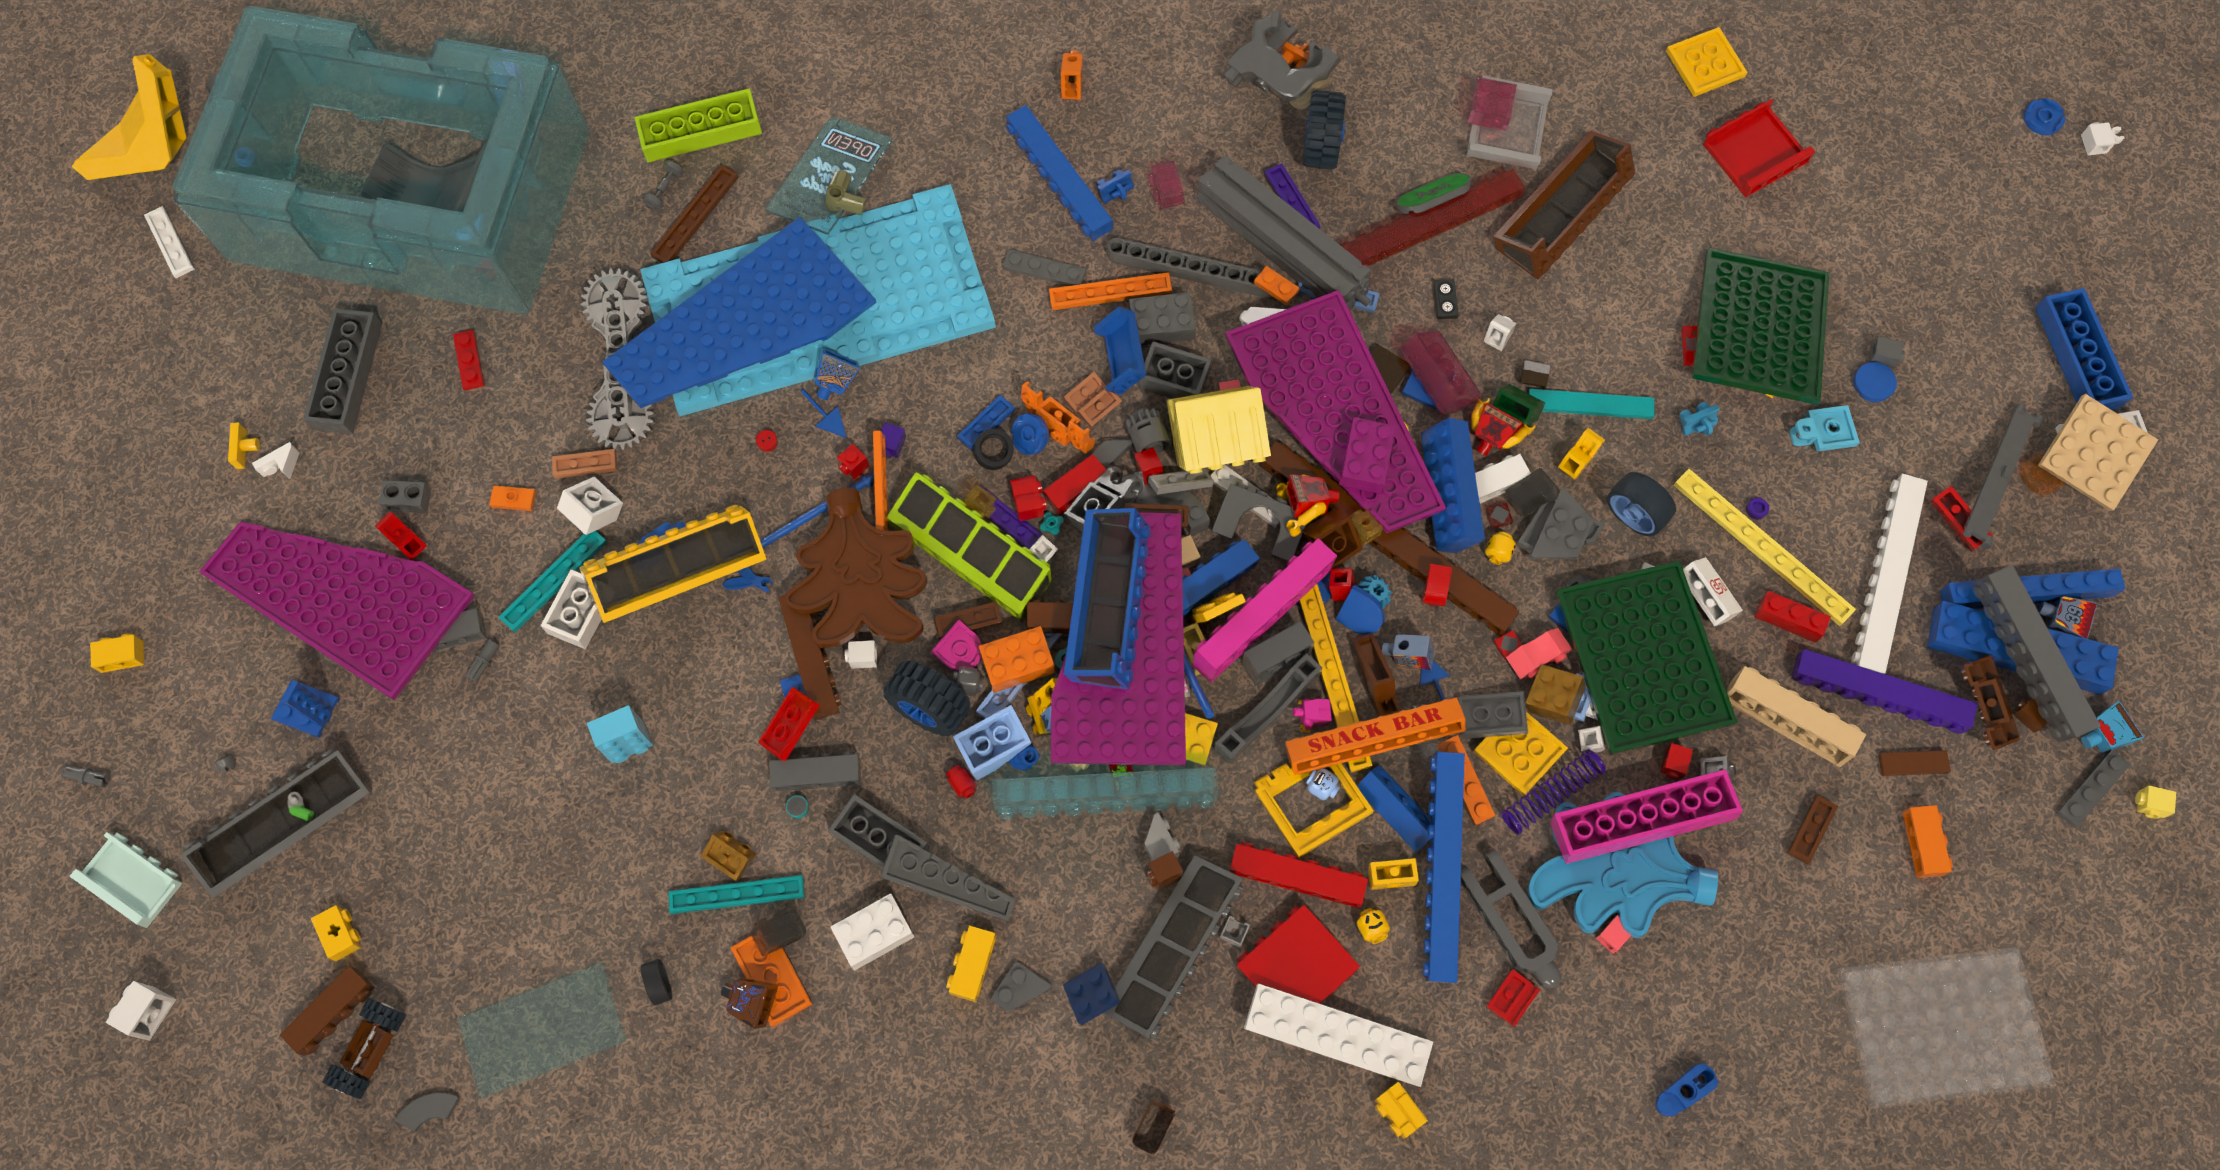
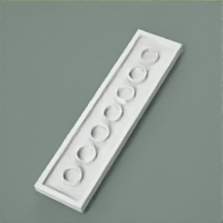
[1244,984,1433,1087]

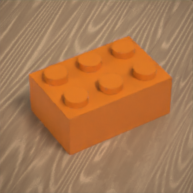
[979,626,1055,693]

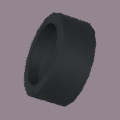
[973,429,1014,470]
[640,959,672,1006]

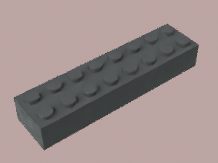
[1972,565,2101,742]

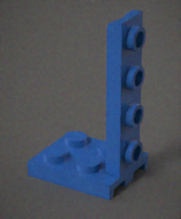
[271,680,340,738]

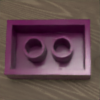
[1339,417,1396,494]

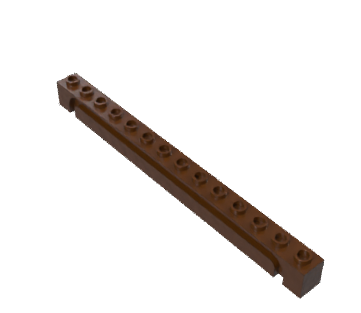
[1260,441,1519,637]

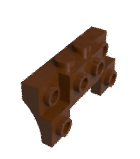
[1962,655,2021,750]

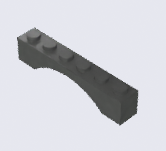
[1214,653,1322,764]

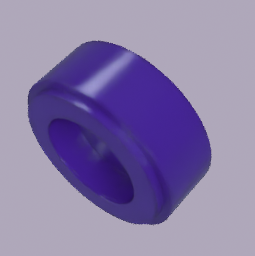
[1746,498,1769,520]

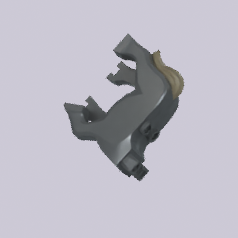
[1223,10,1341,109]

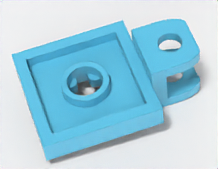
[1789,405,1860,452]

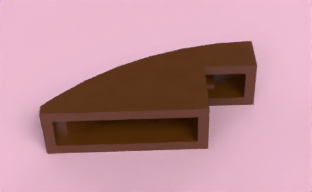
[1352,633,1402,717]

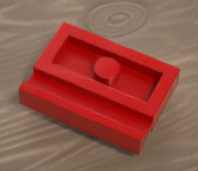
[1486,969,1540,1027]

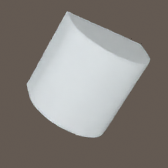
[1029,535,1058,562]
[1578,726,1605,753]

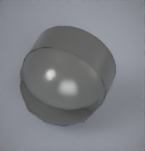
[215,754,235,772]

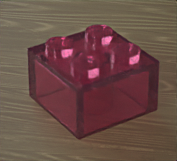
[1467,77,1517,131]

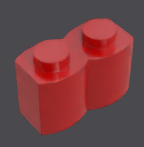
[1010,475,1047,521]

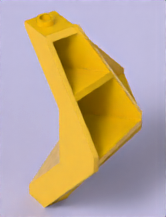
[72,54,186,180]

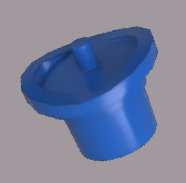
[1009,743,1039,770]

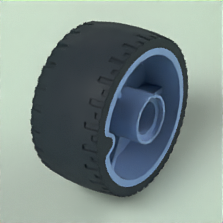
[1607,472,1676,537]

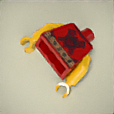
[1471,395,1536,456]
[1276,474,1339,537]

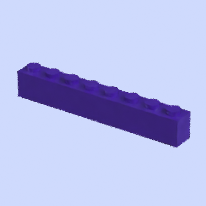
[1791,649,1978,734]

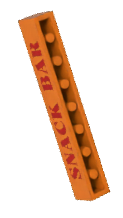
[1285,697,1466,775]

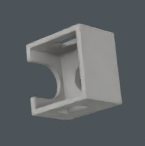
[1220,915,1250,948]

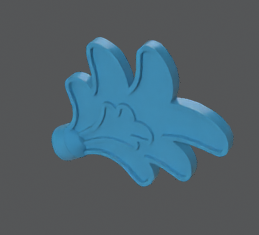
[1527,792,1718,938]

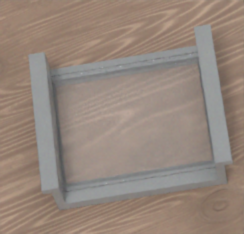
[1466,75,1553,171]

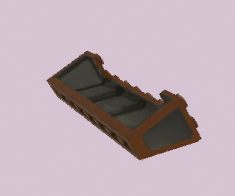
[1493,131,1635,280]

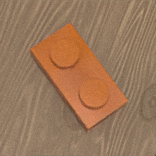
[1254,266,1299,306]

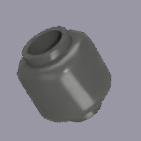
[951,666,984,696]

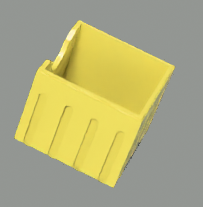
[1167,386,1271,474]

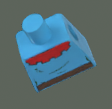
[2081,701,2144,753]

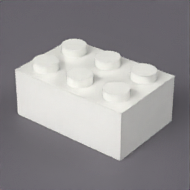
[541,570,615,649]
[831,894,914,971]

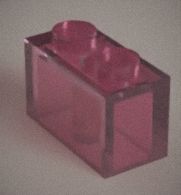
[1148,161,1184,209]

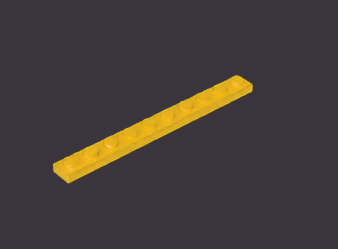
[1299,584,1373,773]

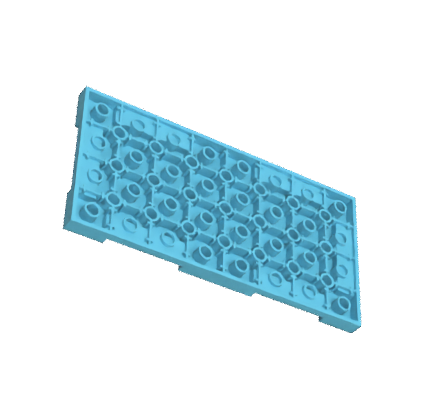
[640,184,996,416]

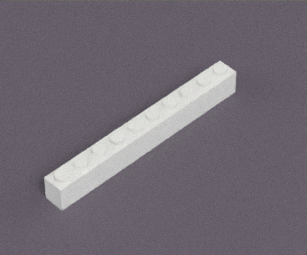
[1851,473,1928,674]

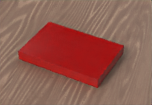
[758,687,820,761]

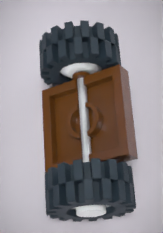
[322,998,406,1099]

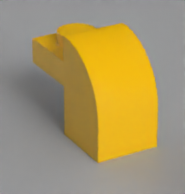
[1558,428,1605,479]

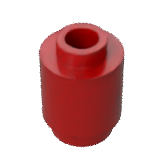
[946,765,977,799]

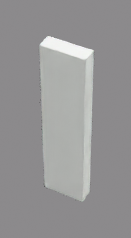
[144,206,194,278]

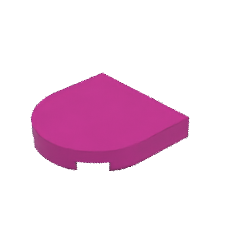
[931,620,982,671]

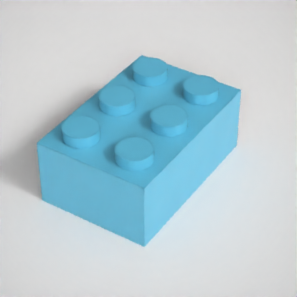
[587,705,653,763]

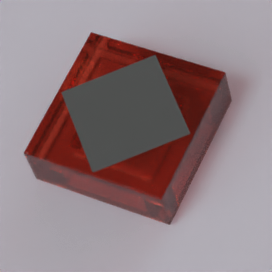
[1486,503,1513,529]

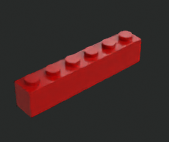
[1229,842,1368,909]

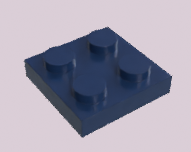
[1063,962,1121,1025]

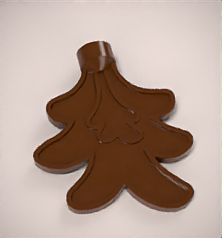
[784,488,928,648]

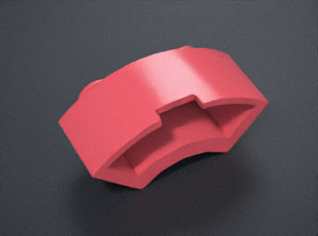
[1506,628,1573,679]

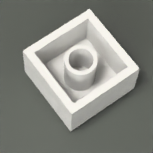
[557,477,623,535]
[105,981,176,1041]

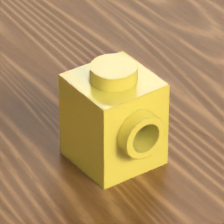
[2135,786,2176,819]

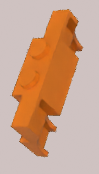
[1020,381,1095,454]

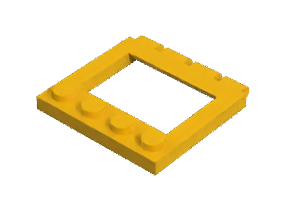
[1254,763,1374,859]

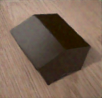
[1520,360,1550,388]

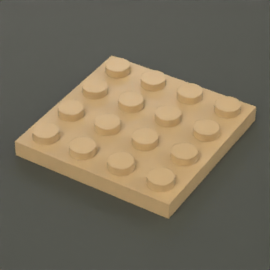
[2038,394,2158,511]

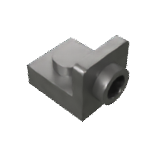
[1700,756,1737,784]

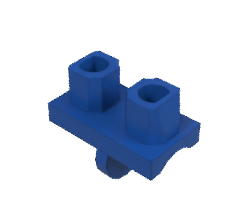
[1096,169,1134,204]

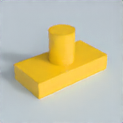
[228,422,260,469]

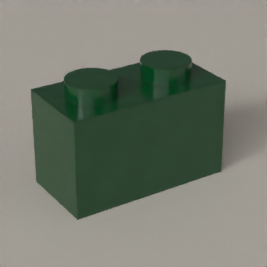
[1492,384,1545,426]

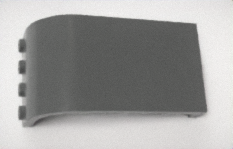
[352,143,505,239]

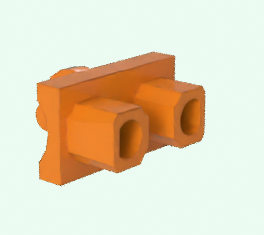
[1281,42,1310,69]

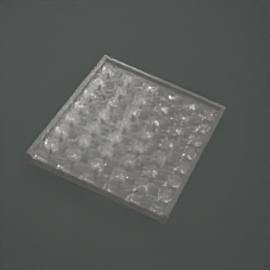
[1837,947,2056,1109]

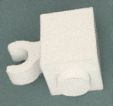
[2081,122,2124,155]

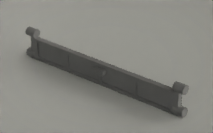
[1963,403,2044,549]

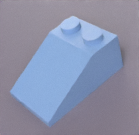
[953,705,1031,780]

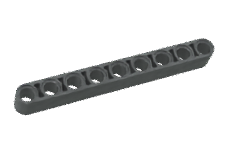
[1107,238,1275,299]

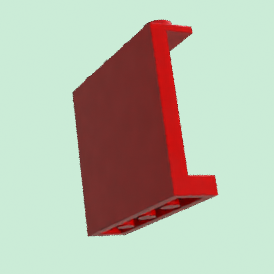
[1703,99,1815,198]
[1236,905,1360,1004]

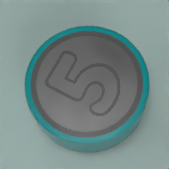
[786,795,809,819]

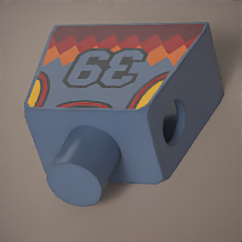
[2038,596,2098,639]
[1382,635,1435,670]

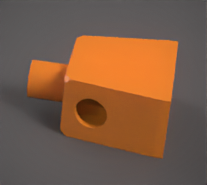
[1061,50,1083,100]

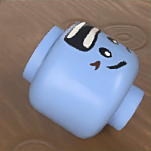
[1306,768,1340,801]

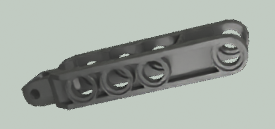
[1460,848,1562,989]

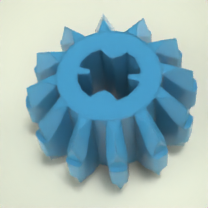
[1357,574,1393,609]

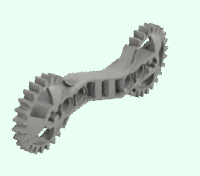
[581,268,656,451]

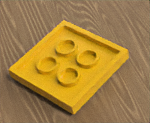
[1666,27,1748,97]
[1473,712,1568,796]

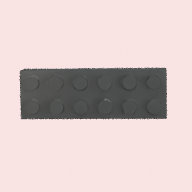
[303,308,382,434]

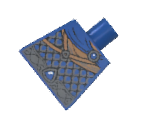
[813,347,860,400]

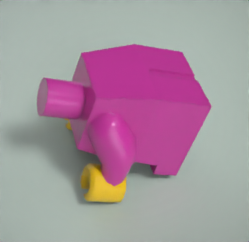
[1292,698,1332,733]

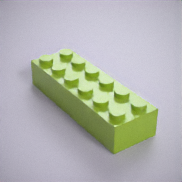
[634,88,762,162]

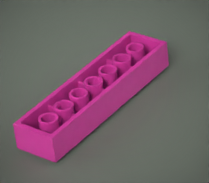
[1192,538,1337,683]
[1550,769,1743,864]

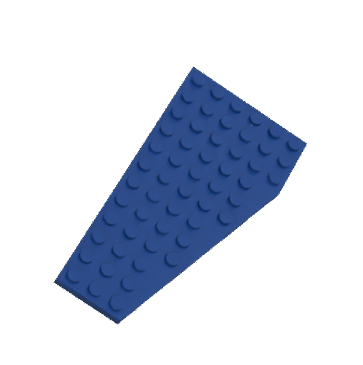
[602,217,876,409]

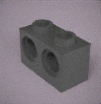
[379,479,431,513]

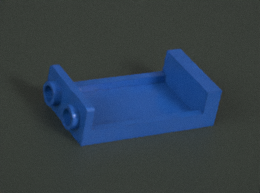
[1094,307,1146,395]

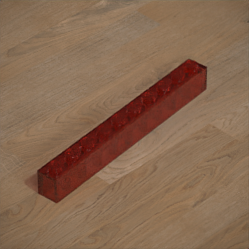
[1340,169,1525,267]

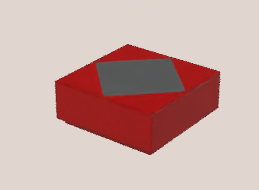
[1493,630,1522,660]

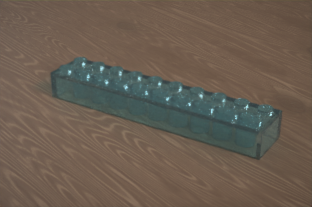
[992,767,1218,819]

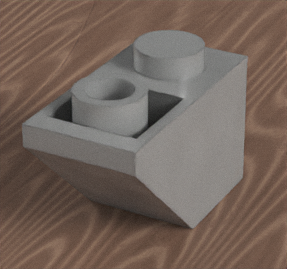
[1145,813,1180,861]

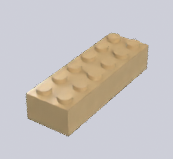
[1726,666,1866,767]

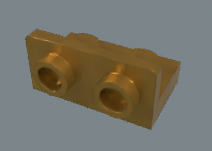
[700,831,757,881]

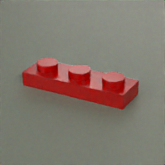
[453,329,485,391]

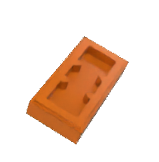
[489,486,536,511]

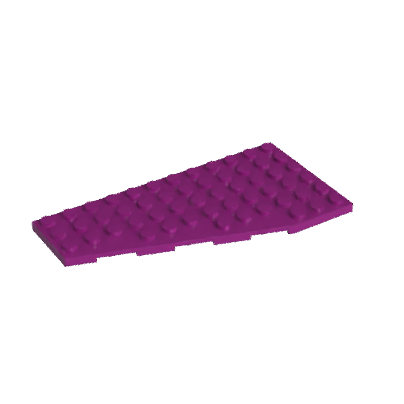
[1225,290,1446,533]
[1051,512,1186,766]
[199,522,475,700]

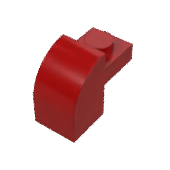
[375,511,427,561]
[1422,564,1452,606]

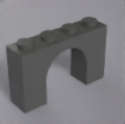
[1212,482,1308,561]

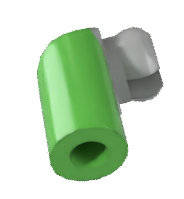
[288,792,314,821]

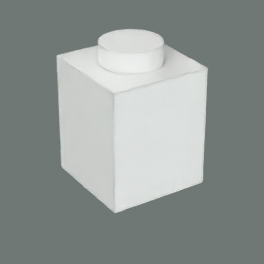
[845,640,877,669]

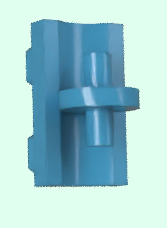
[1679,402,1720,436]

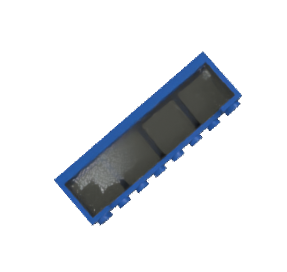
[1064,508,1151,689]

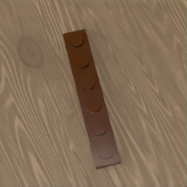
[650,165,739,263]

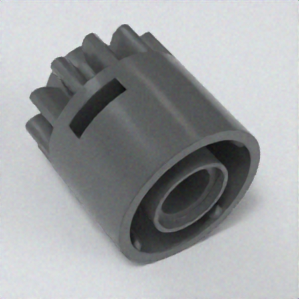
[1126,408,1171,454]

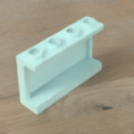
[70,832,182,928]

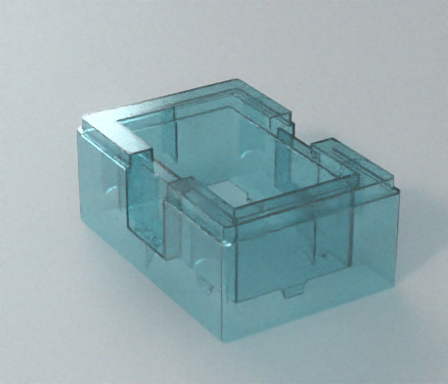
[173,6,590,315]

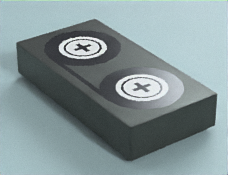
[1433,279,1459,320]

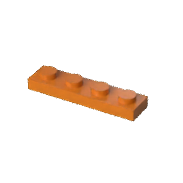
[1436,735,1495,825]

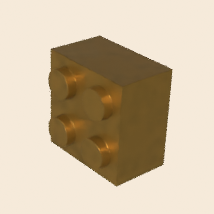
[1526,664,1586,725]

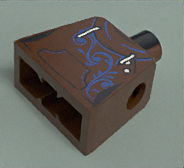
[721,978,779,1029]

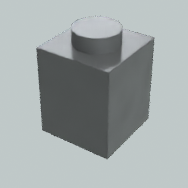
[1869,336,1905,369]

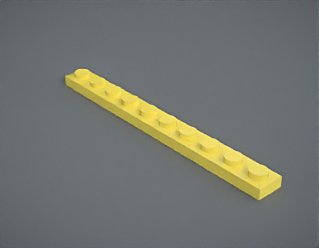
[1673,469,1856,626]

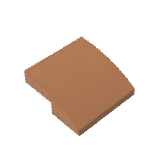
[1062,372,1122,427]

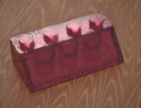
[1400,331,1483,415]

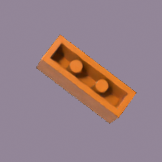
[1902,805,1953,878]

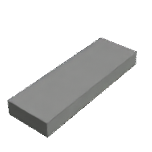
[1148,468,1214,495]

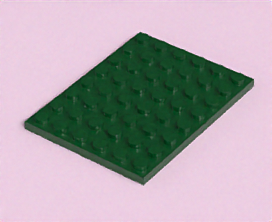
[1692,248,1830,405]
[1555,561,1738,755]

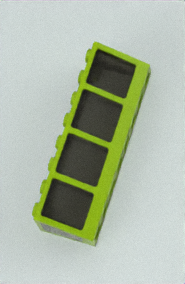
[887,472,1052,621]

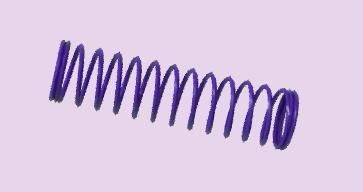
[1502,749,1606,835]

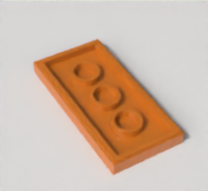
[730,925,813,1028]

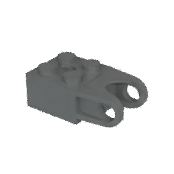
[1064,466,1143,543]

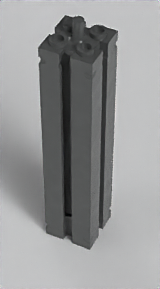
[1198,155,1371,311]

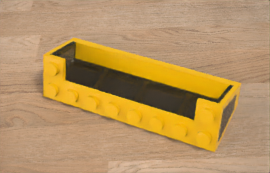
[579,505,766,623]

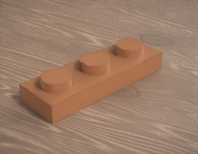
[552,449,617,479]

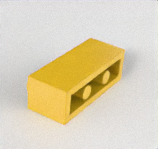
[947,926,997,1003]

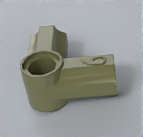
[825,170,866,215]

